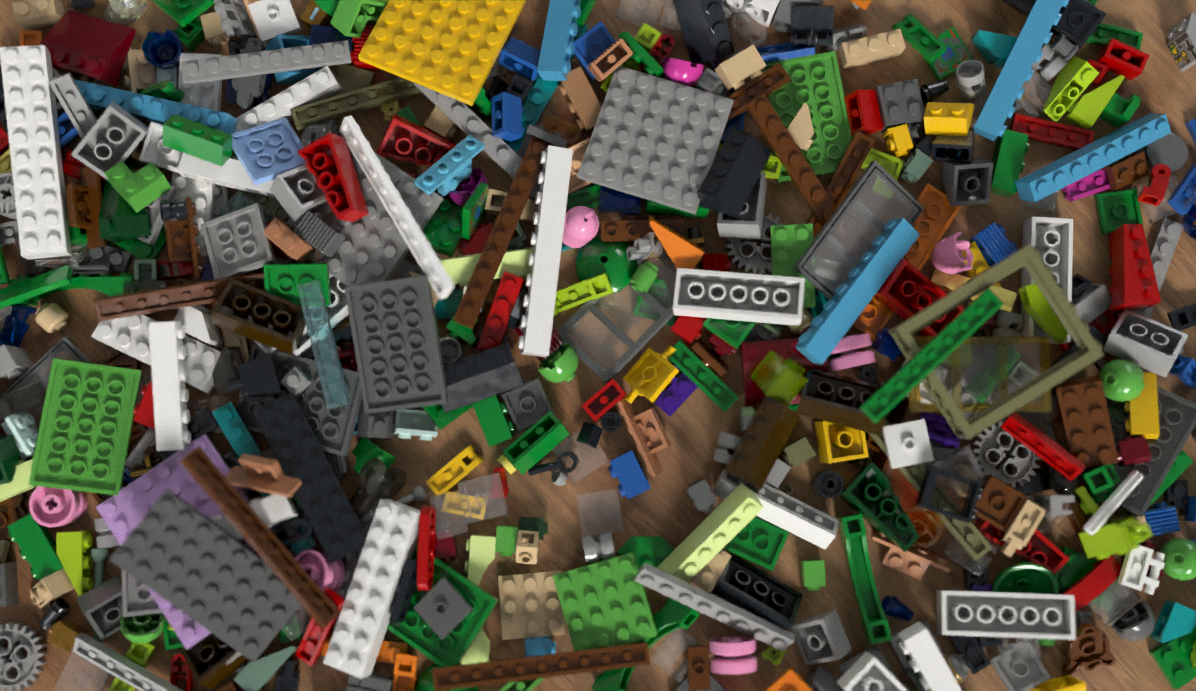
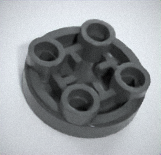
[1144,133,1188,173]

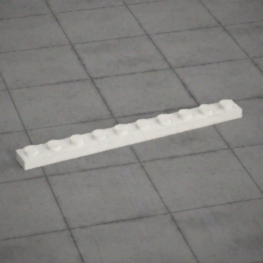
[339,116,454,299]

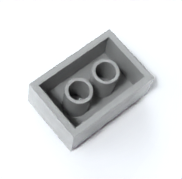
[71,101,149,181]
[717,173,767,239]
[1103,309,1188,378]

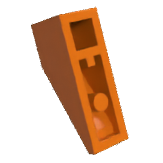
[648,216,704,269]

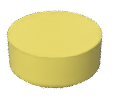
[497,455,516,474]

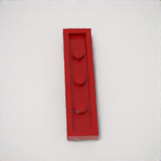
[1010,113,1095,150]
[477,271,525,351]
[1001,411,1086,481]
[295,588,345,667]

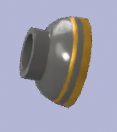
[943,653,972,683]

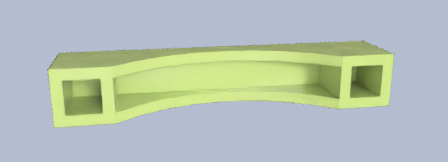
[462,534,497,664]

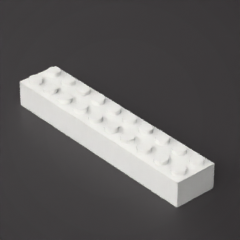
[0,45,72,259]

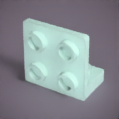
[1,411,39,460]

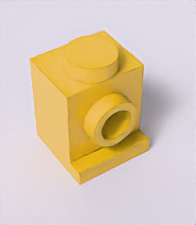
[882,124,913,158]

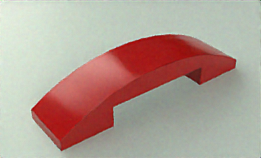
[1058,555,1122,612]

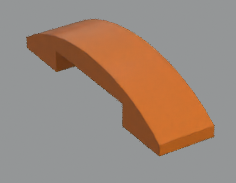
[392,652,418,691]

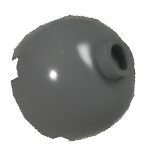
[1107,599,1155,641]

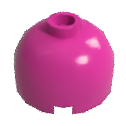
[663,57,704,87]

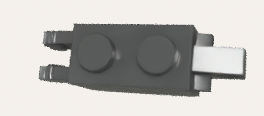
[232,38,267,111]

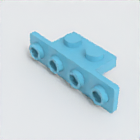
[414,135,484,196]

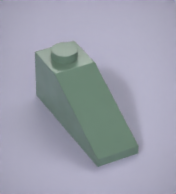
[234,643,300,691]

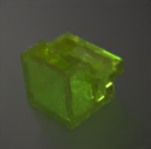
[750,351,809,406]

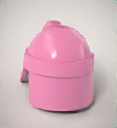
[562,206,599,248]
[931,232,974,274]

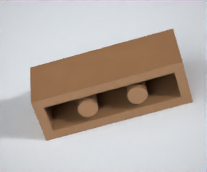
[557,66,602,136]

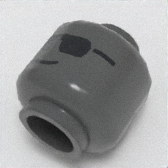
[302,125,334,145]

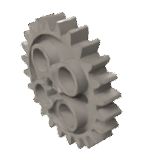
[725,212,786,275]
[970,421,1041,488]
[0,622,48,691]

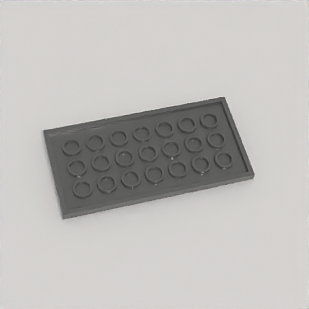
[109,489,301,663]

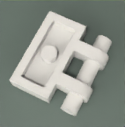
[1117,545,1165,595]

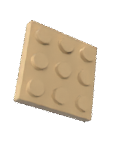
[498,570,566,640]

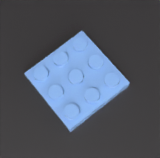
[231,117,307,186]

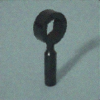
[528,451,579,476]

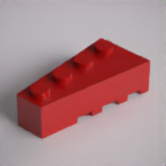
[376,113,457,166]
[297,133,369,222]
[1109,224,1161,311]
[973,518,1069,574]

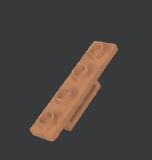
[618,399,671,477]
[225,454,302,497]
[871,526,951,580]

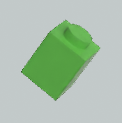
[495,525,519,556]
[800,559,826,591]

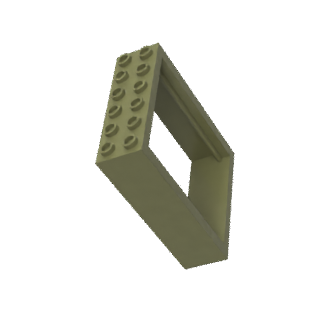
[888,244,1104,439]

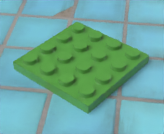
[553,552,658,651]

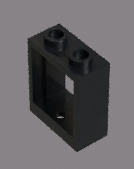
[915,465,983,523]

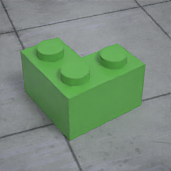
[331,0,388,38]
[104,161,171,213]

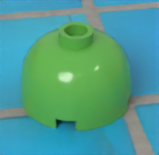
[537,343,579,383]
[1098,359,1145,402]
[1160,538,1196,581]
[119,611,165,644]

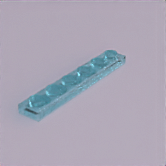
[297,280,350,410]

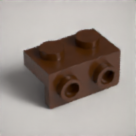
[1099,151,1149,190]

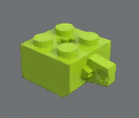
[1078,517,1153,560]

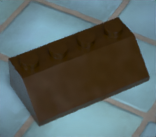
[212,278,311,355]
[797,367,887,436]
[723,395,800,490]
[181,632,280,690]

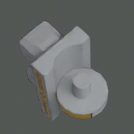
[626,232,663,265]

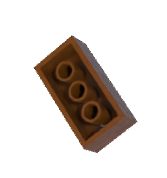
[1054,375,1118,468]

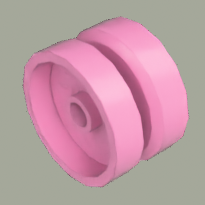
[829,333,876,372]
[29,486,88,527]
[295,550,345,593]
[709,636,757,674]

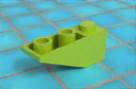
[1042,56,1099,122]
[1018,283,1068,344]
[56,530,93,596]

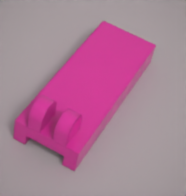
[1061,170,1111,202]

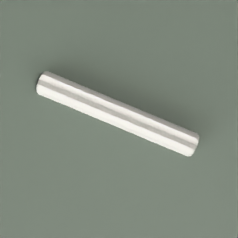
[1083,470,1143,535]

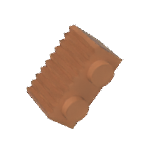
[587,39,633,82]
[263,218,315,262]

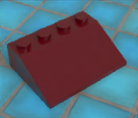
[40,10,136,87]
[739,339,827,407]

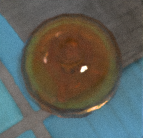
[904,505,944,548]

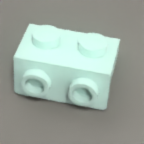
[394,409,438,441]

